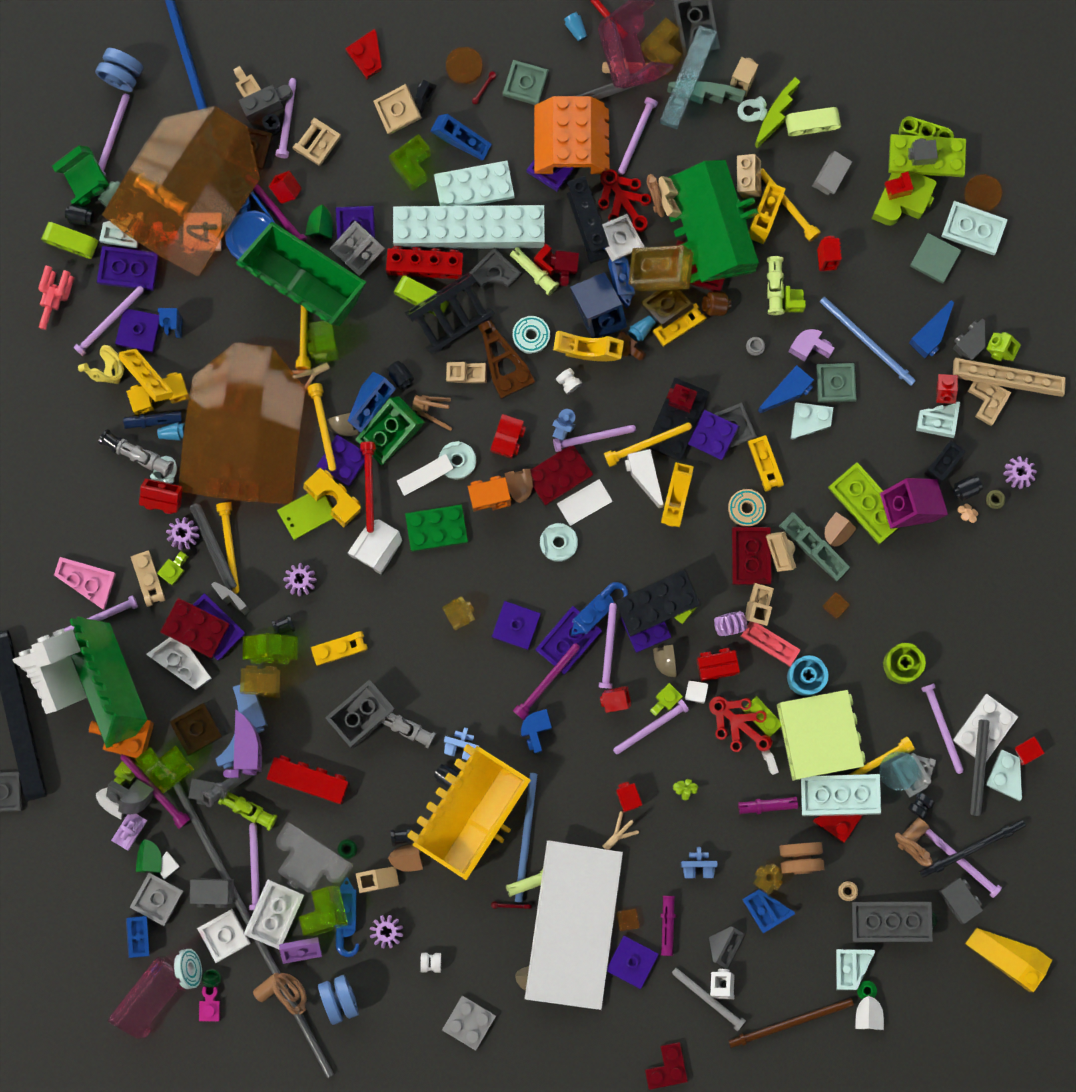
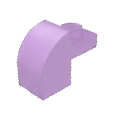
[789,329,834,362]

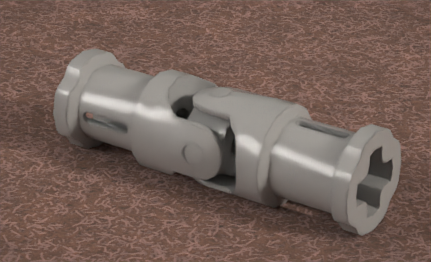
[116,439,174,477]
[382,713,436,749]

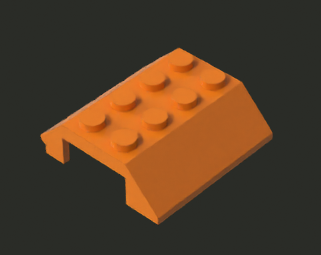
[534,96,609,174]

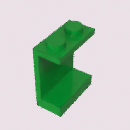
[52,145,109,206]

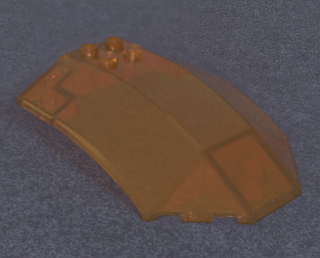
[102,106,260,276]
[179,342,306,504]

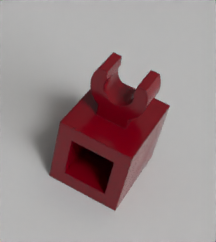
[550,251,579,287]
[667,384,697,413]

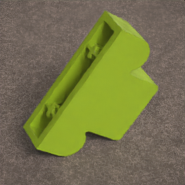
[871,173,936,226]

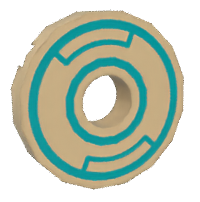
[728,489,766,527]

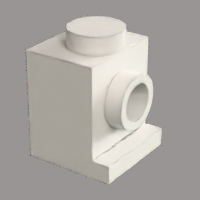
[710,969,734,999]

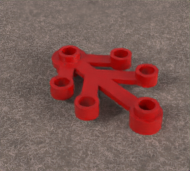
[598,169,651,232]
[709,696,773,752]

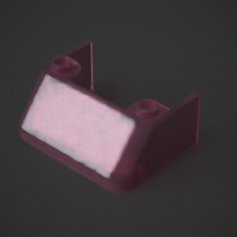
[598,0,674,89]

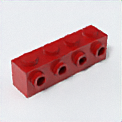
[386,246,463,279]

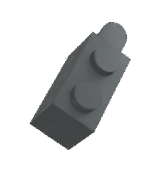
[239,84,293,123]

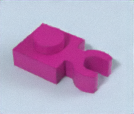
[199,987,220,1021]

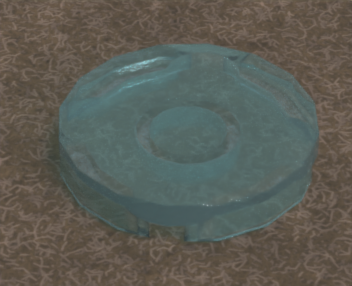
[879,751,919,790]

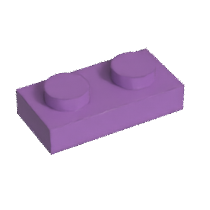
[279,937,322,964]

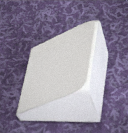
[685,681,708,704]

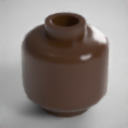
[702,292,731,316]

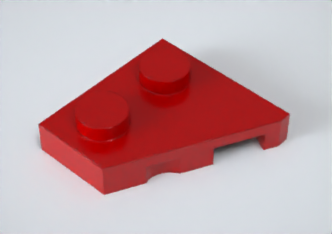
[345,29,382,79]
[812,815,863,843]

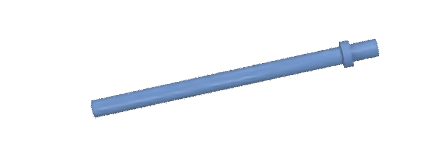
[820,297,916,386]
[515,773,538,902]

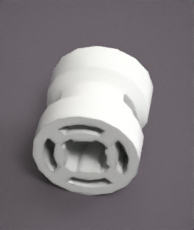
[556,368,582,394]
[421,953,441,973]

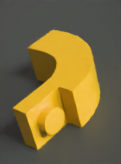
[553,331,624,361]
[661,462,694,527]

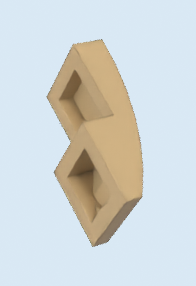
[659,176,682,218]
[446,362,487,383]

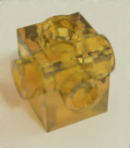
[442,596,475,630]
[752,863,783,895]

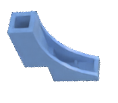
[216,681,268,769]

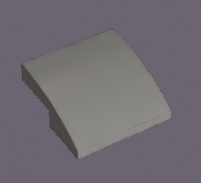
[330,221,385,276]
[211,582,250,615]

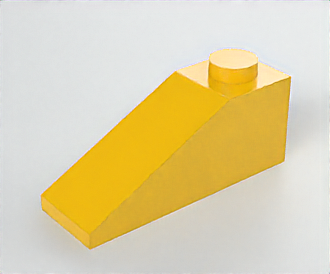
[749,181,786,244]

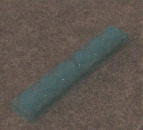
[660,26,717,129]

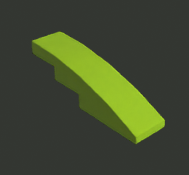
[755,77,800,148]

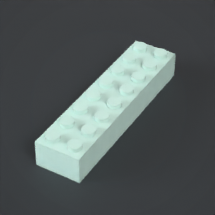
[393,205,545,249]

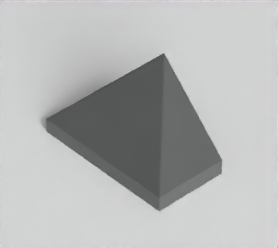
[709,926,745,969]

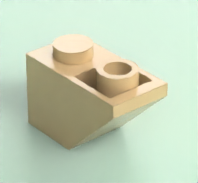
[356,867,399,893]

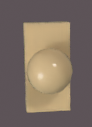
[766,532,796,572]

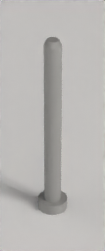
[672,968,746,1031]

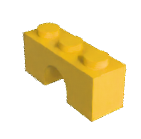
[126,372,190,416]
[303,468,361,528]

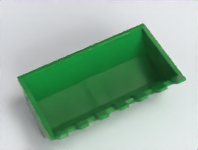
[668,160,759,283]
[236,222,366,326]
[70,616,148,748]

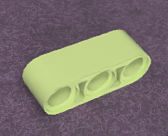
[785,107,841,136]

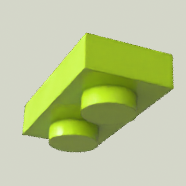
[742,696,781,736]

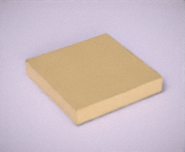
[373,84,422,135]

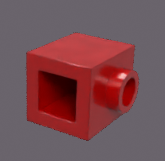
[936,374,958,404]
[600,686,632,713]
[616,781,642,813]

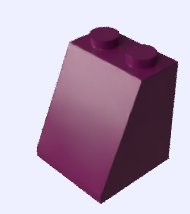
[880,478,948,529]

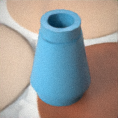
[564,12,587,41]
[628,315,656,342]
[157,422,187,441]

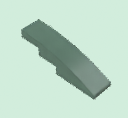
[667,81,746,104]
[779,513,850,581]

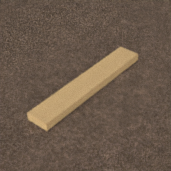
[953,358,1066,397]

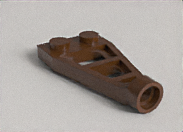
[478,320,535,399]

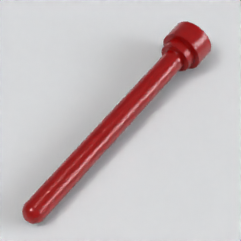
[360,442,376,533]

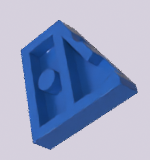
[742,889,795,933]

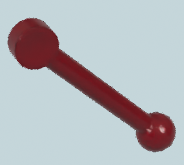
[472,71,496,104]
[491,901,532,909]

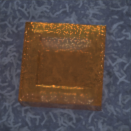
[822,592,850,619]
[617,909,639,931]

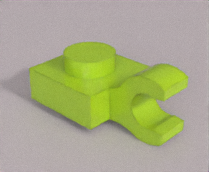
[157,551,188,586]
[650,683,683,716]
[113,761,142,786]

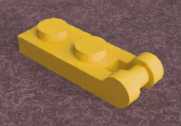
[653,303,707,347]
[747,435,784,492]
[311,631,368,666]

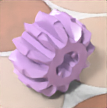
[1003,456,1037,489]
[166,517,199,550]
[283,563,317,596]
[714,611,747,636]
[370,915,403,949]

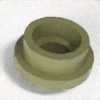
[986,490,1005,509]

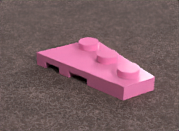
[54,557,116,610]

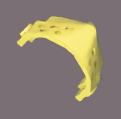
[78,345,124,384]

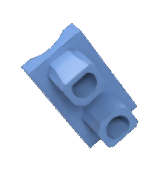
[552,409,576,440]
[681,847,717,878]

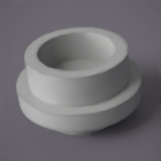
[746,337,765,356]

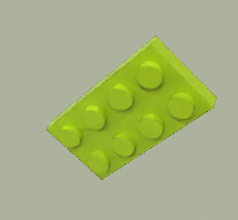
[888,134,966,177]
[828,462,898,544]

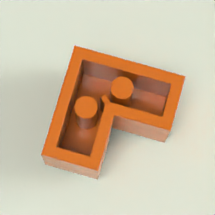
[468,476,511,512]

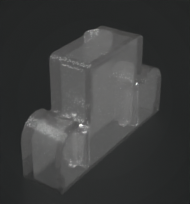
[276,822,354,893]

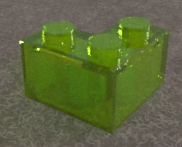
[389,134,431,191]
[306,320,339,364]
[243,633,298,664]
[135,745,194,793]
[299,886,348,936]

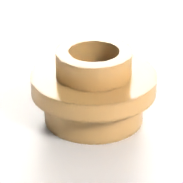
[838,881,858,901]

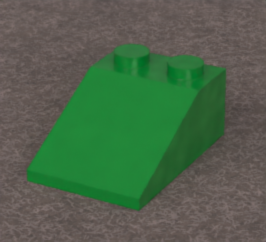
[356,396,425,466]

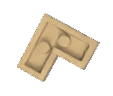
[968,381,1011,426]

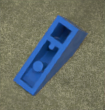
[430,114,492,160]
[909,300,954,358]
[758,365,814,413]
[348,372,396,433]

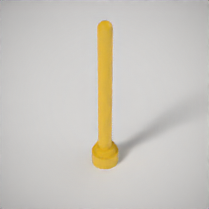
[761,168,821,242]
[295,305,311,370]
[307,383,336,471]
[604,423,692,467]
[216,502,239,594]
[848,736,915,775]

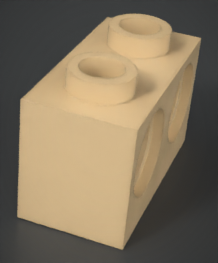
[730,57,759,97]
[737,154,761,198]

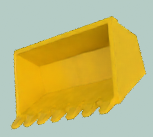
[407,744,531,880]

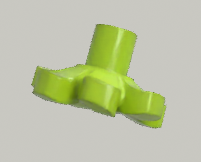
[673,779,698,800]

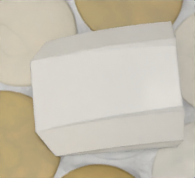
[348,519,402,575]

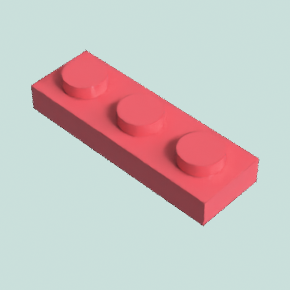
[741,622,800,667]

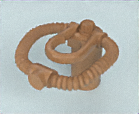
[647,174,666,217]
[895,817,933,866]
[253,973,307,1015]

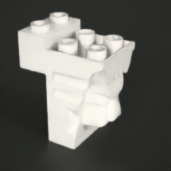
[13,628,87,714]

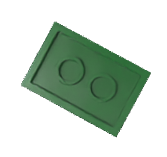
[405,504,468,552]

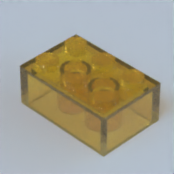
[628,245,693,291]

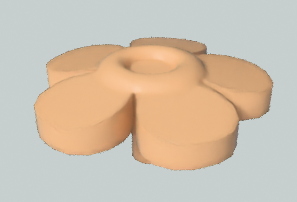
[958,504,978,523]

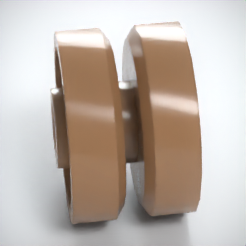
[779,842,825,875]

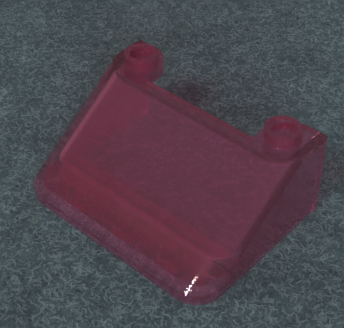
[108,956,185,1039]

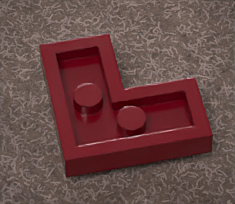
[645,1042,688,1090]

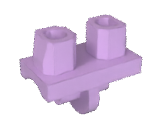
[111,814,147,851]

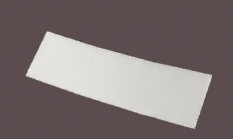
[397,454,454,496]

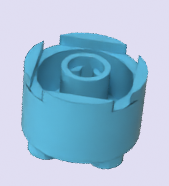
[787,655,828,696]

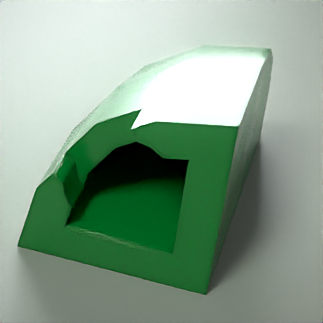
[305,204,333,240]
[136,839,162,873]

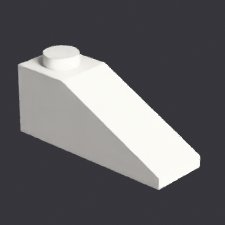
[625,449,664,508]

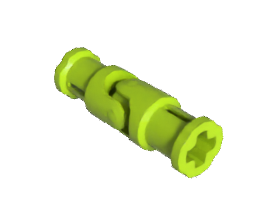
[218,792,278,831]

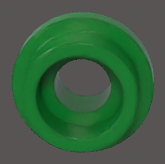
[857,981,877,1000]

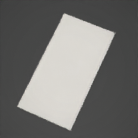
[557,479,612,526]

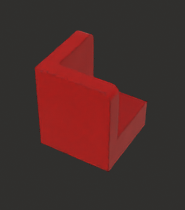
[269,170,301,203]
[884,171,914,200]
[534,244,554,276]
[1015,736,1045,766]

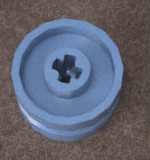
[95,48,144,92]
[318,974,359,1025]

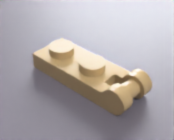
[131,550,166,607]

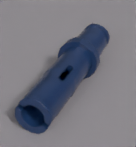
[123,411,182,429]

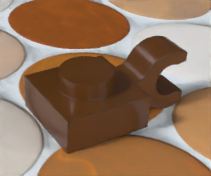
[616,331,646,360]

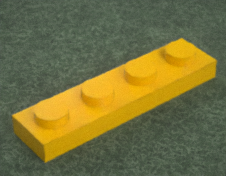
[119,349,173,402]

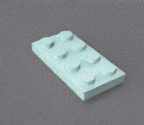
[434,161,514,206]
[801,774,881,816]

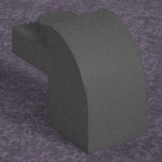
[106,779,154,815]

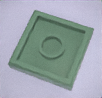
[503,60,549,105]
[910,233,961,284]
[816,363,856,403]

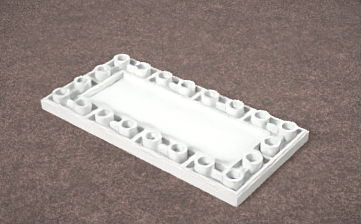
[525,841,623,1010]

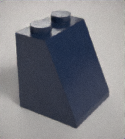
[570,272,627,338]

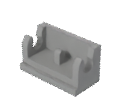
[812,151,852,195]

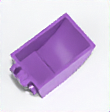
[223,709,262,779]

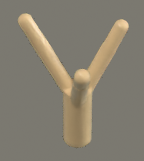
[292,362,330,395]
[603,811,639,850]

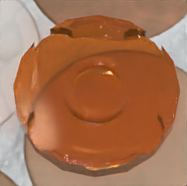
[446,47,483,84]
[964,174,1002,212]

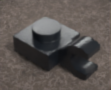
[414,79,437,113]

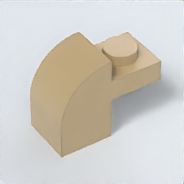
[745,583,774,626]

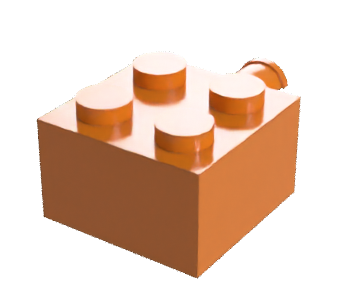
[89,720,154,761]

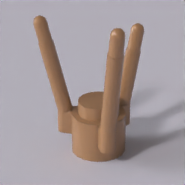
[412,395,452,431]

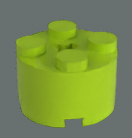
[883,643,926,684]

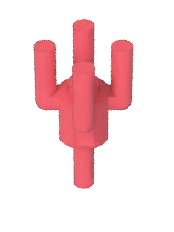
[38,266,74,330]

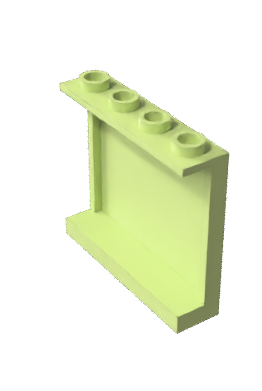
[777,690,865,781]

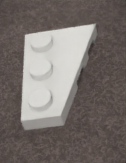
[146,637,212,690]

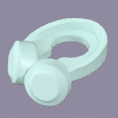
[737,96,767,122]
[150,456,177,484]

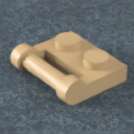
[292,118,341,166]

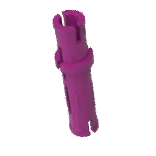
[738,797,798,814]
[660,896,676,956]

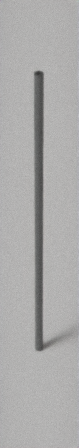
[171,779,334,1078]

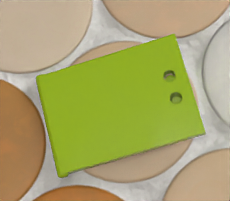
[277,493,334,540]

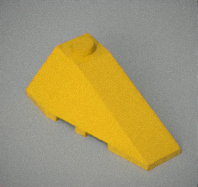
[965,928,1052,992]

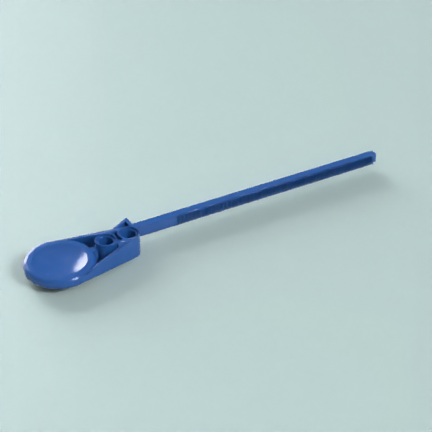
[165,0,276,259]

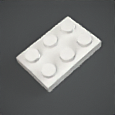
[953,694,1018,761]
[244,880,304,949]

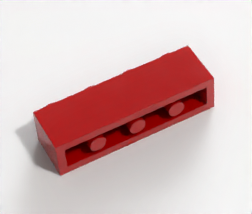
[267,755,349,805]

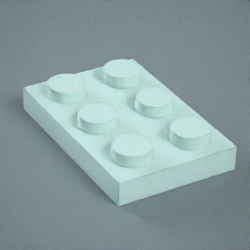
[941,201,1007,255]

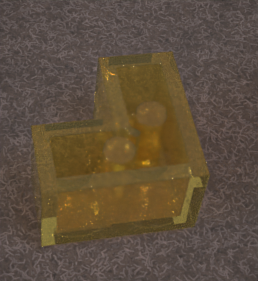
[640,17,682,75]
[240,665,282,698]

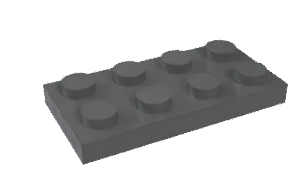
[852,902,933,942]

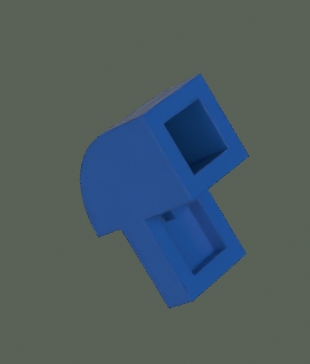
[521,709,552,754]

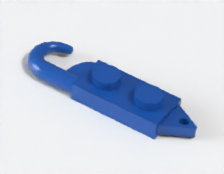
[604,248,635,308]
[571,582,628,636]
[336,877,359,957]

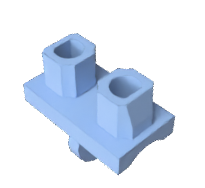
[444,727,479,760]

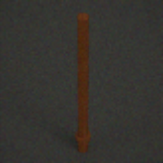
[728,998,854,1048]

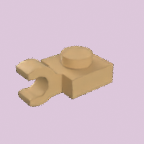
[234,66,261,98]

